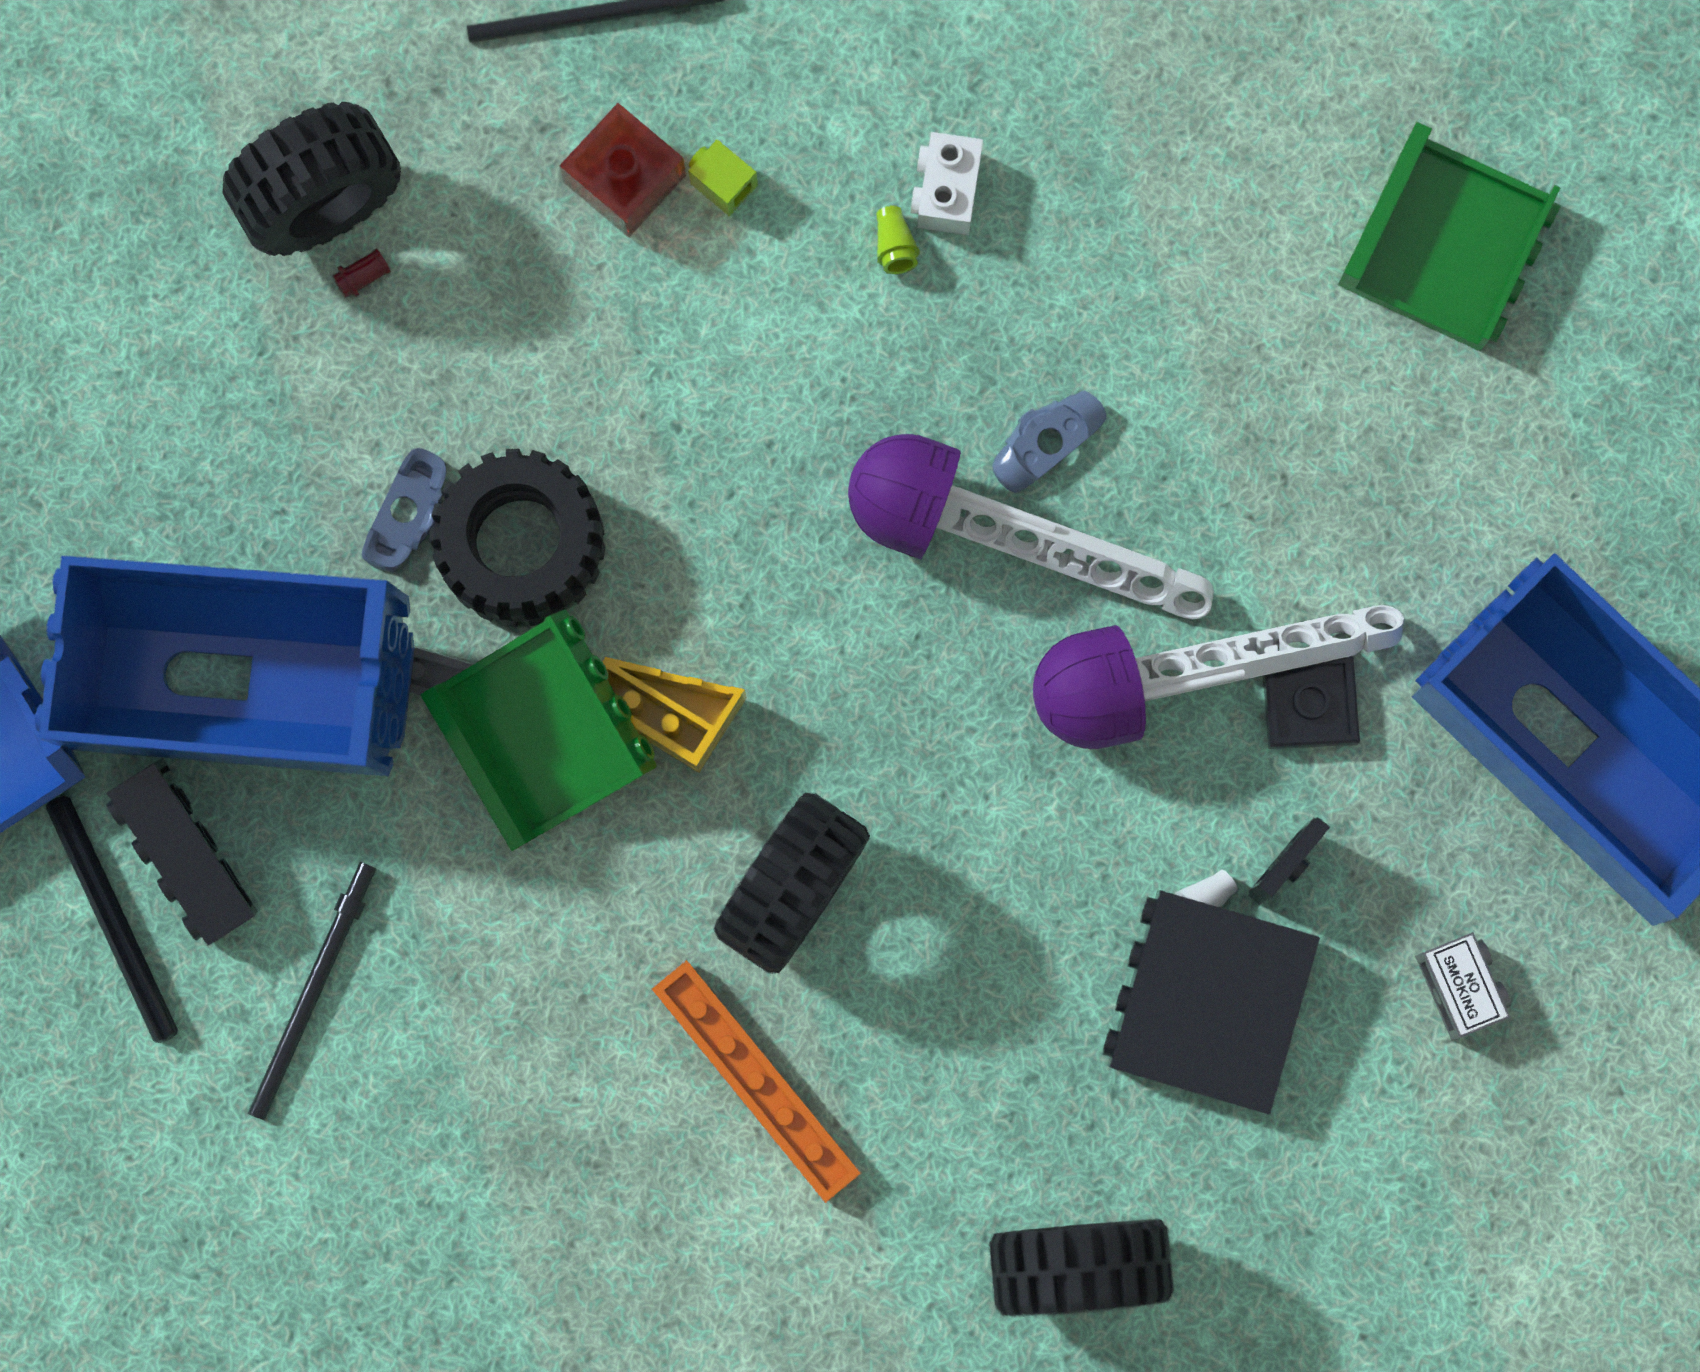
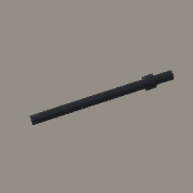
[467,0,724,43]
[248,862,376,1120]

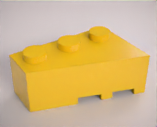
[603,657,747,773]

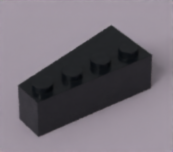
[106,758,258,946]

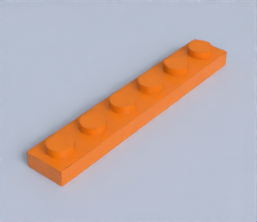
[652,960,861,1203]

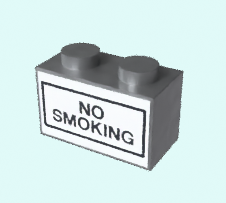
[1415,932,1511,1040]

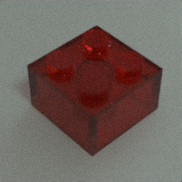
[559,103,686,238]

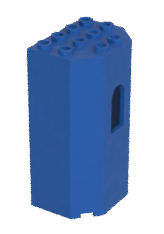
[1412,553,1700,926]
[35,556,415,776]

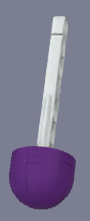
[848,434,1214,619]
[1033,605,1404,749]

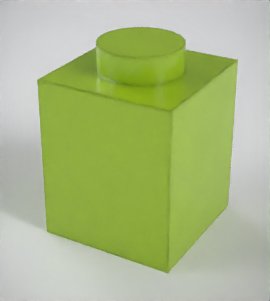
[688,139,758,217]

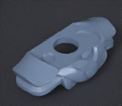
[992,391,1107,493]
[362,448,446,572]

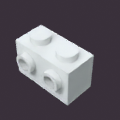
[910,132,983,235]

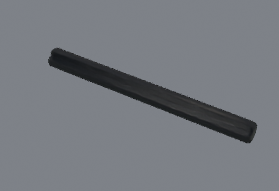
[46,796,178,1043]

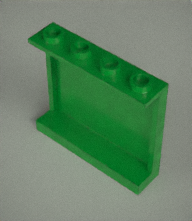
[1338,121,1561,352]
[420,609,658,852]

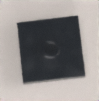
[1263,656,1360,749]
[1248,817,1330,906]

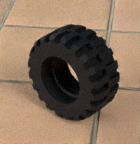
[222,102,401,256]
[429,449,605,627]
[714,793,870,973]
[989,1219,1174,1316]

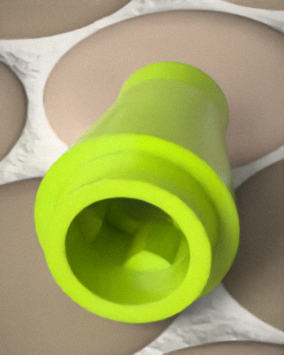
[876,206,920,274]

